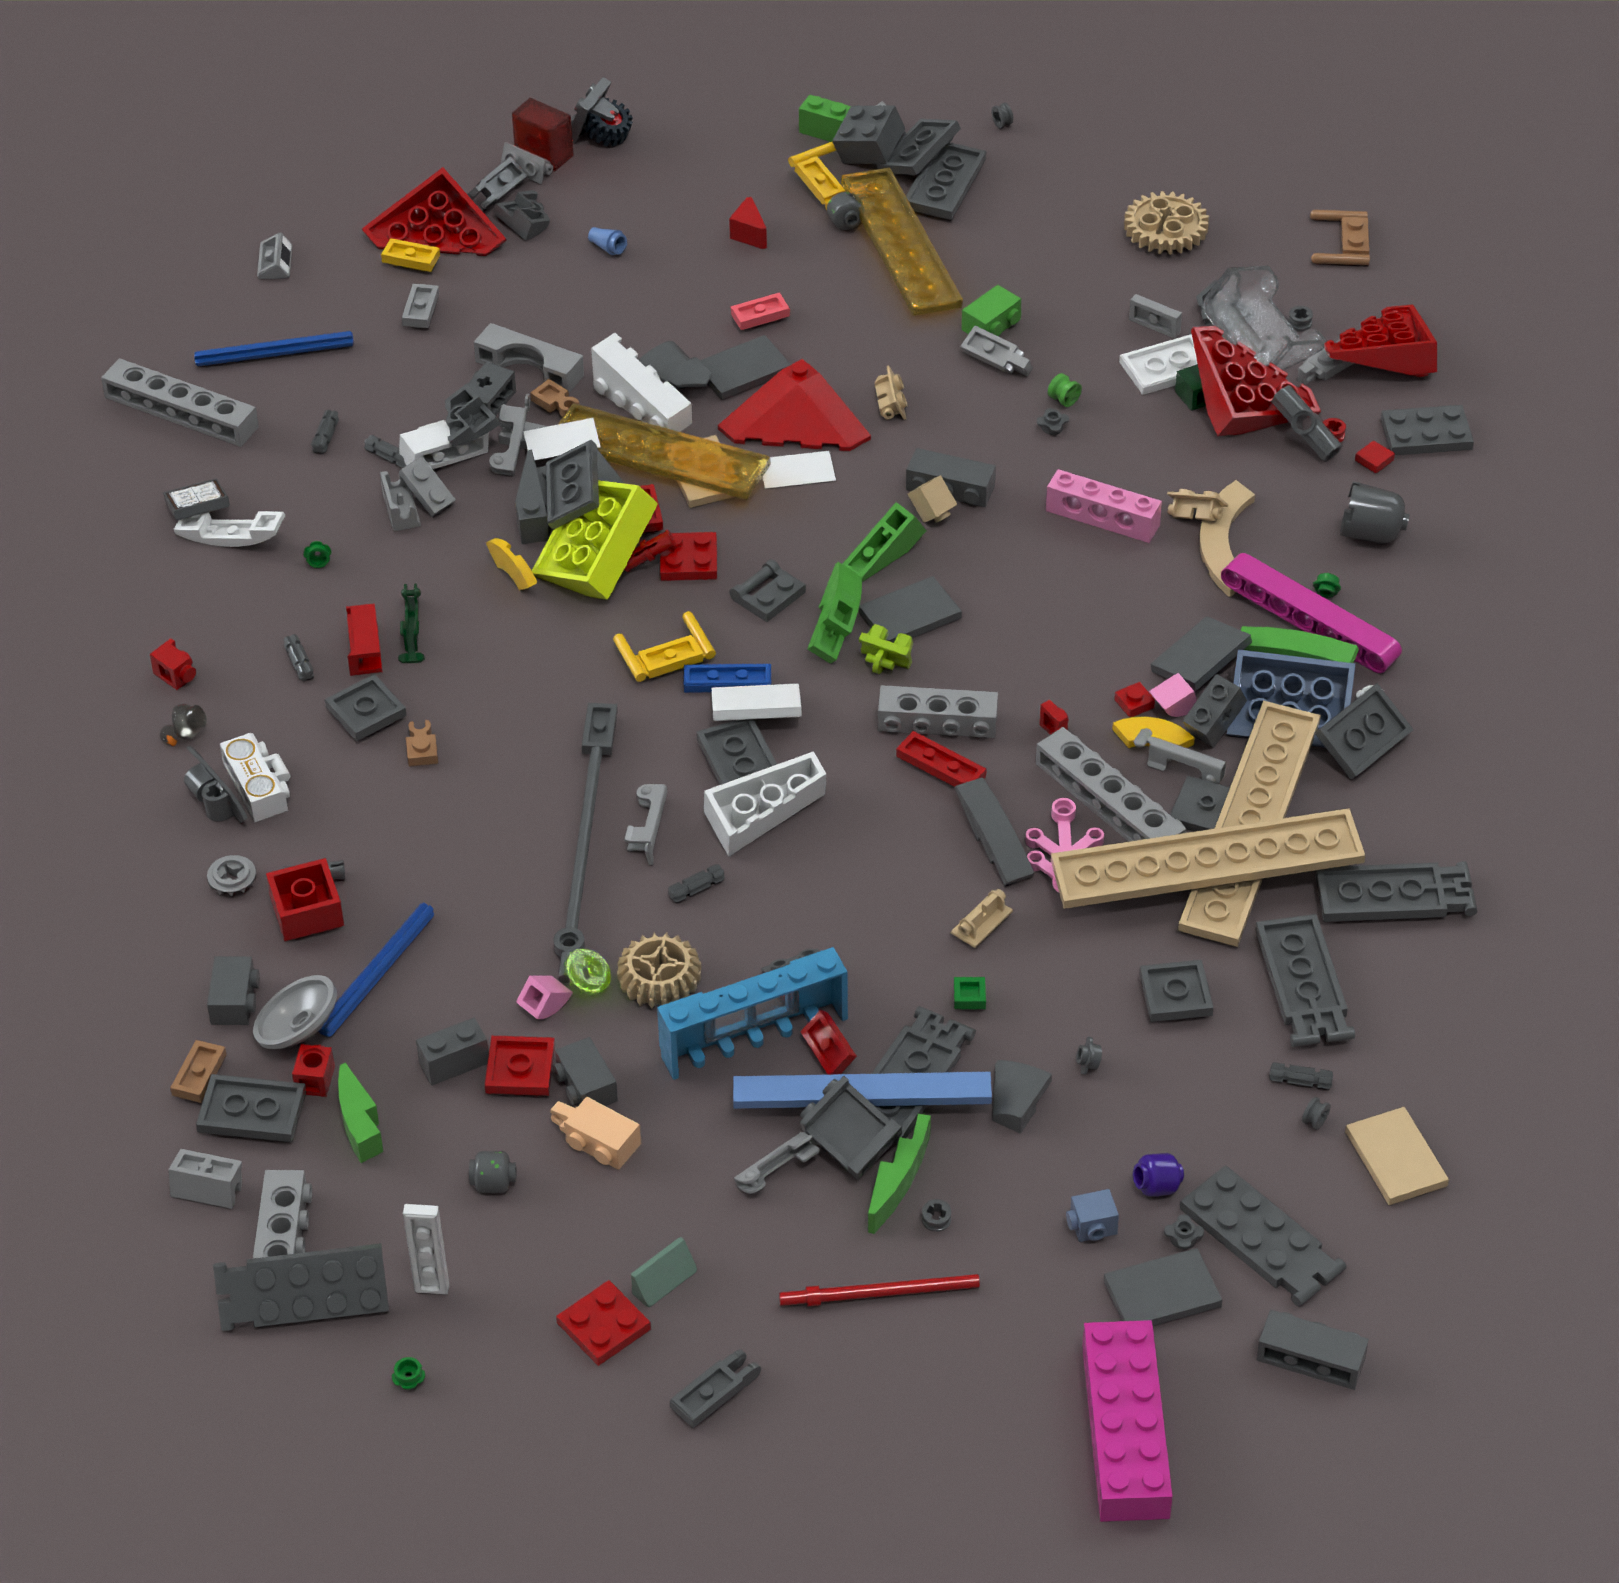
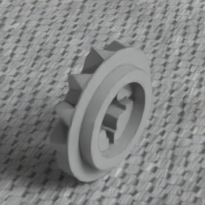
[207,855,257,896]

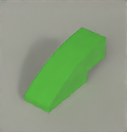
[338,1063,384,1163]

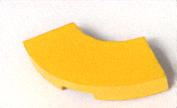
[485,538,537,591]
[1112,717,1195,748]

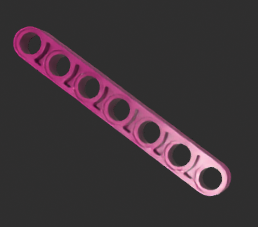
[1221,553,1402,673]

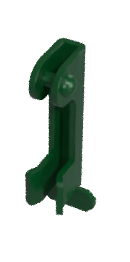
[398,583,425,663]

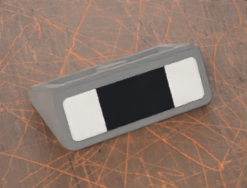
[257,232,292,279]

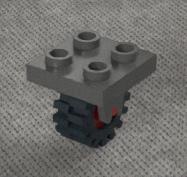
[567,77,633,146]

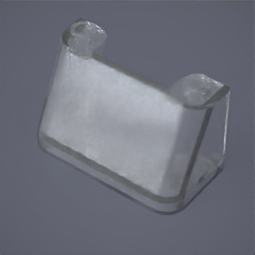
[1203,265,1327,370]

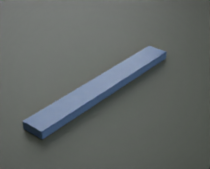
[733,1072,992,1109]

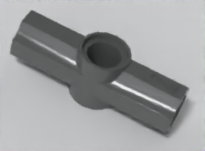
[1271,385,1343,462]

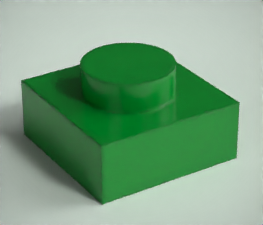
[954,977,986,1009]

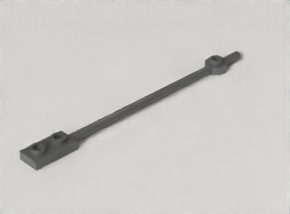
[553,703,618,983]

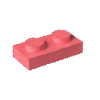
[731,292,790,330]

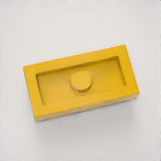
[381,238,440,272]

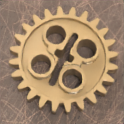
[1124,191,1209,255]

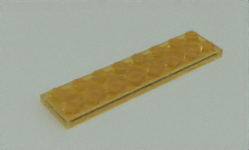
[841,168,963,316]
[558,403,771,500]

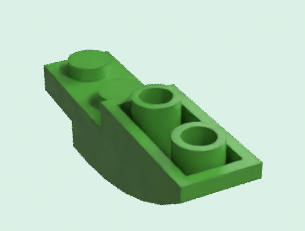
[807,562,862,664]

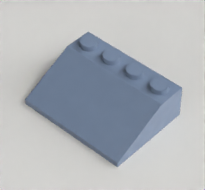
[1227,650,1356,748]

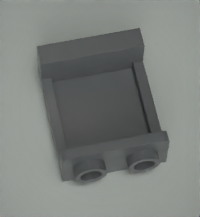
[800,1076,902,1180]

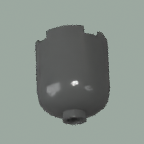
[1340,481,1410,544]

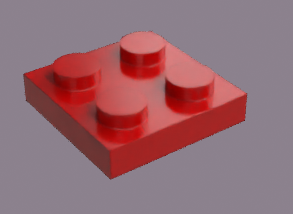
[660,532,717,581]
[485,1035,555,1096]
[556,1280,651,1366]

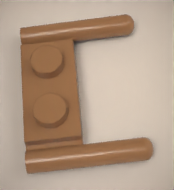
[1310,210,1370,265]

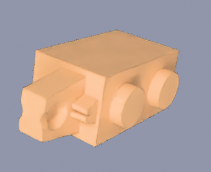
[550,1097,641,1170]

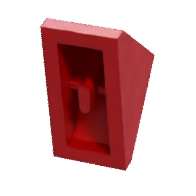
[729,196,767,249]

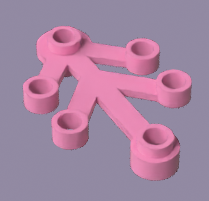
[1025,798,1104,892]

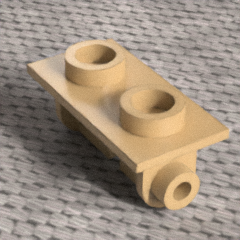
[875,365,908,420]
[1167,489,1229,521]
[951,889,1013,948]

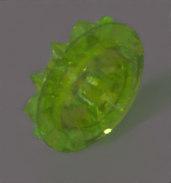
[563,948,611,996]

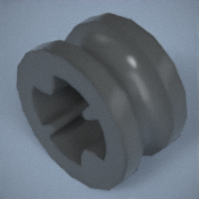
[991,102,1014,128]
[1288,306,1313,331]
[1302,1097,1331,1130]
[922,1199,951,1232]

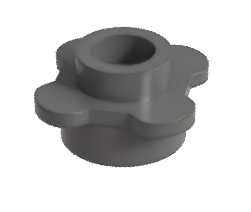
[1037,408,1069,435]
[1076,1036,1102,1075]
[1164,1214,1204,1249]

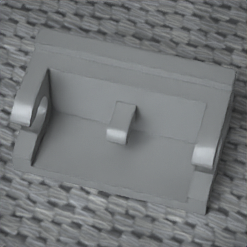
[380,471,421,531]
[168,1149,242,1209]

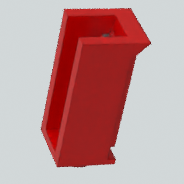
[346,603,383,676]

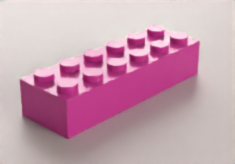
[1082,1320,1173,1522]

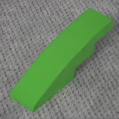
[1241,626,1359,663]
[868,1114,931,1234]

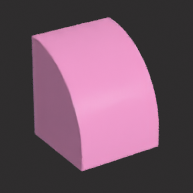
[1149,673,1197,717]
[516,976,573,1019]

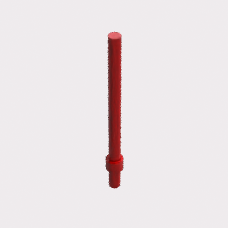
[779,1274,980,1307]

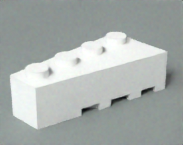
[591,333,692,439]
[704,751,826,857]

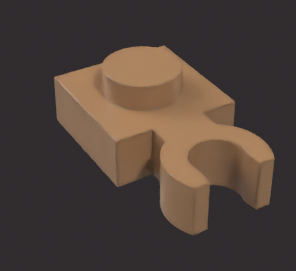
[530,379,580,419]
[406,720,438,767]

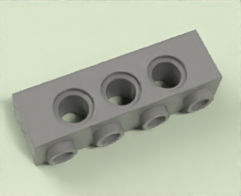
[878,685,998,738]
[253,1170,312,1258]

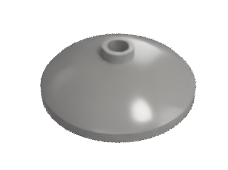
[253,975,337,1049]

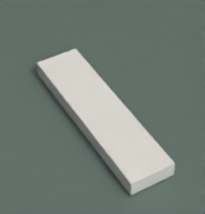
[403,1204,449,1294]

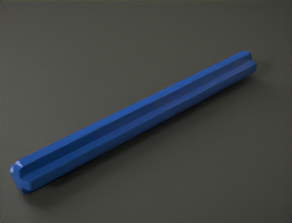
[194,331,354,366]
[318,903,434,1037]

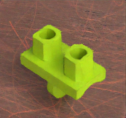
[859,624,913,674]

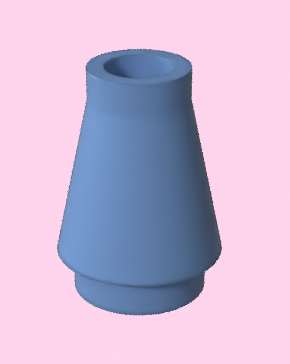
[588,227,627,255]

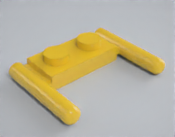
[788,142,875,210]
[613,611,716,682]

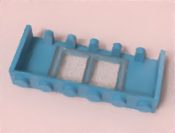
[657,947,848,1080]

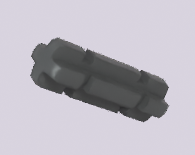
[311,409,339,454]
[364,435,407,468]
[283,634,314,681]
[668,864,725,903]
[1270,1062,1333,1089]

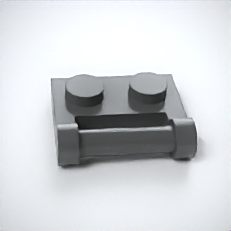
[729,559,806,622]

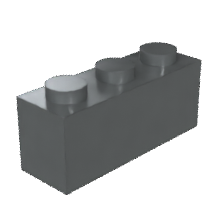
[906,448,996,507]
[1256,1309,1369,1390]

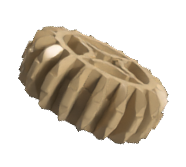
[617,932,701,1009]

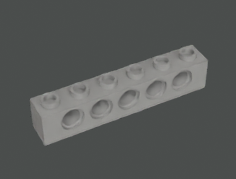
[101,358,259,447]
[1036,727,1186,842]

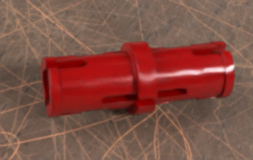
[625,529,676,572]

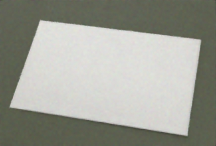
[523,418,600,460]
[759,451,836,489]

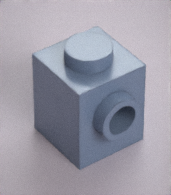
[1066,1189,1119,1242]

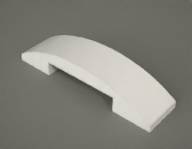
[174,511,285,547]

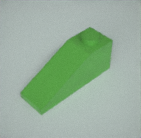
[843,502,927,582]

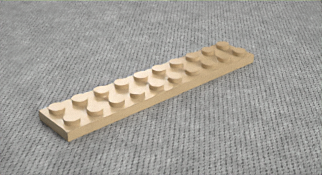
[1178,700,1321,947]
[1051,808,1365,909]

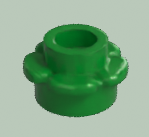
[303,541,331,568]
[1313,573,1341,598]
[392,1357,425,1390]

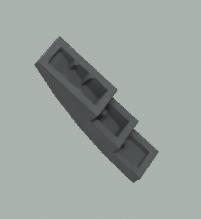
[955,777,1034,886]

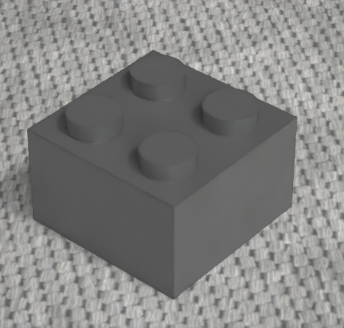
[832,105,905,164]

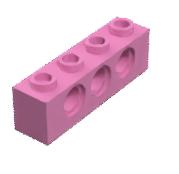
[1046,469,1162,543]

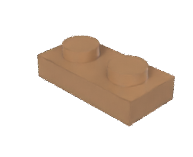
[170,1040,227,1103]

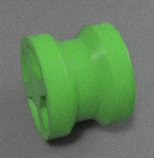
[1047,373,1082,407]

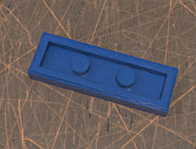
[684,664,771,693]

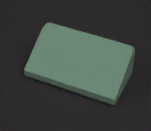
[631,1237,697,1307]

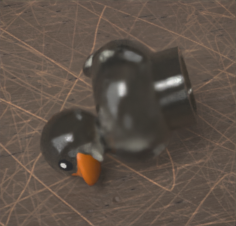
[159,704,207,746]

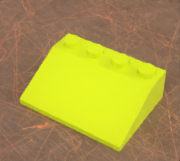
[532,480,658,600]

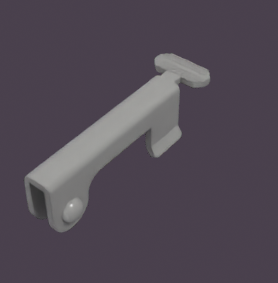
[489,394,530,476]
[1134,728,1226,784]
[624,784,668,865]
[734,1132,819,1194]

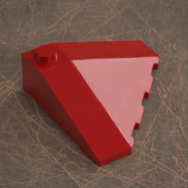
[362,167,507,256]
[1324,304,1437,377]
[1191,326,1321,436]
[718,359,871,451]

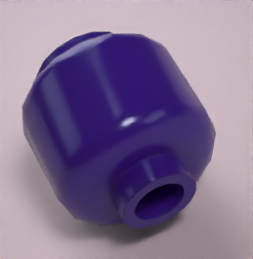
[1133,1153,1184,1197]

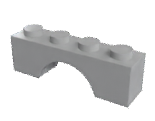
[474,323,584,393]

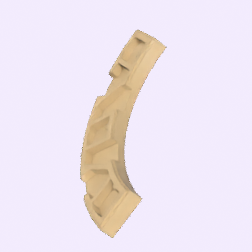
[1199,480,1255,597]

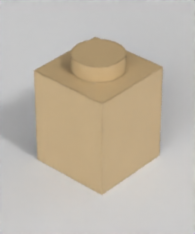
[908,475,957,523]

